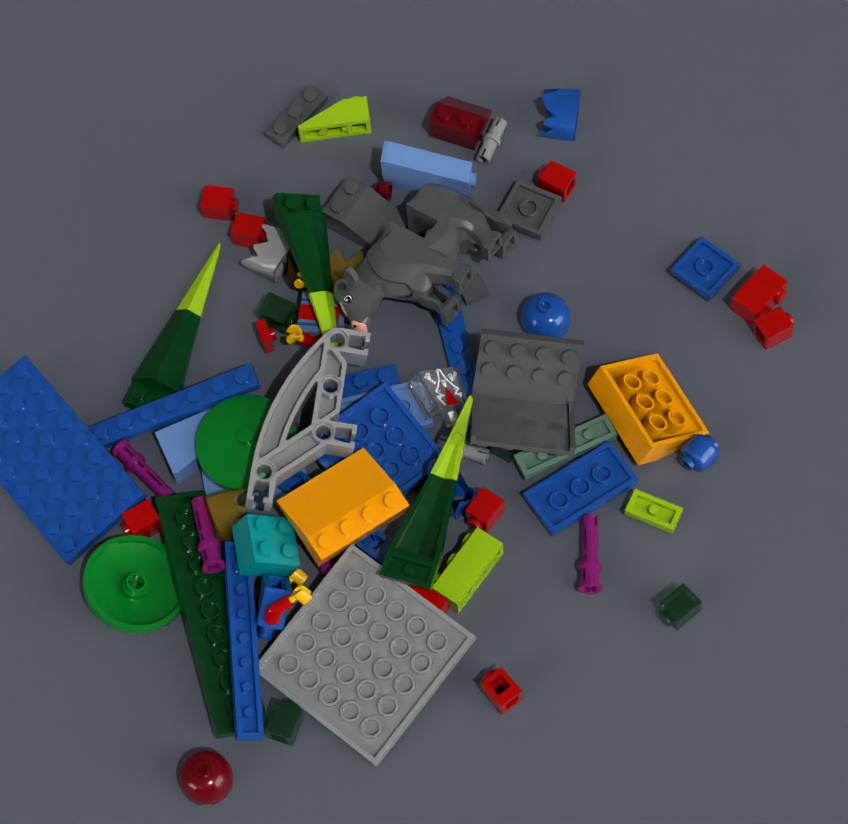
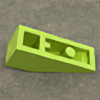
[298,96,372,143]

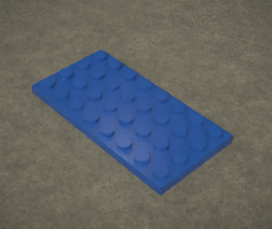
[0,355,147,566]

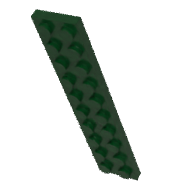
[153,490,270,739]

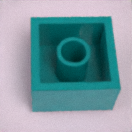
[232,514,300,577]

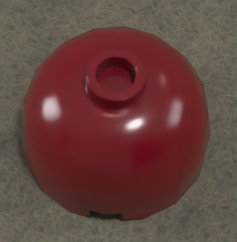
[179,749,233,806]

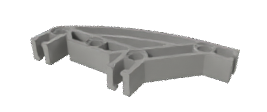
[245,328,371,513]

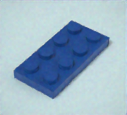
[523,441,639,537]

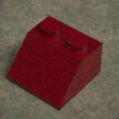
[429,96,492,151]

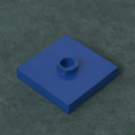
[670,236,741,301]

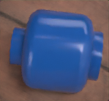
[681,434,719,472]

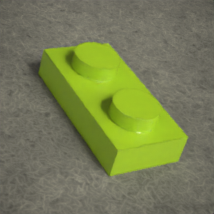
[624,489,683,534]

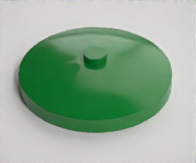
[195,395,298,493]
[82,535,182,634]

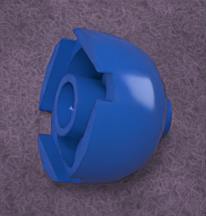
[520,292,570,338]

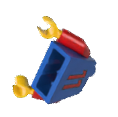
[255,569,312,640]

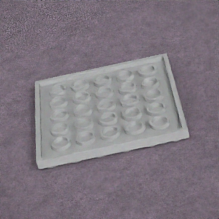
[259,544,477,767]

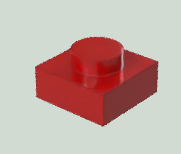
[255,319,277,354]

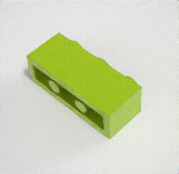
[432,527,504,614]

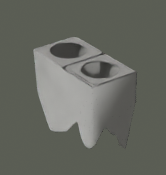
[241,222,291,284]

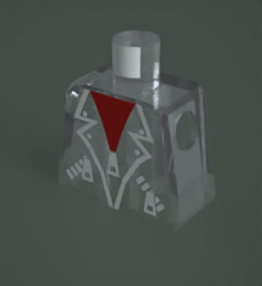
[407,366,467,428]

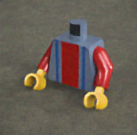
[286,272,352,348]

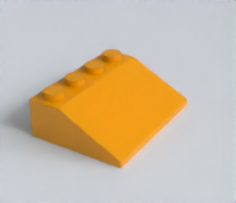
[587,353,709,465]
[276,447,410,567]

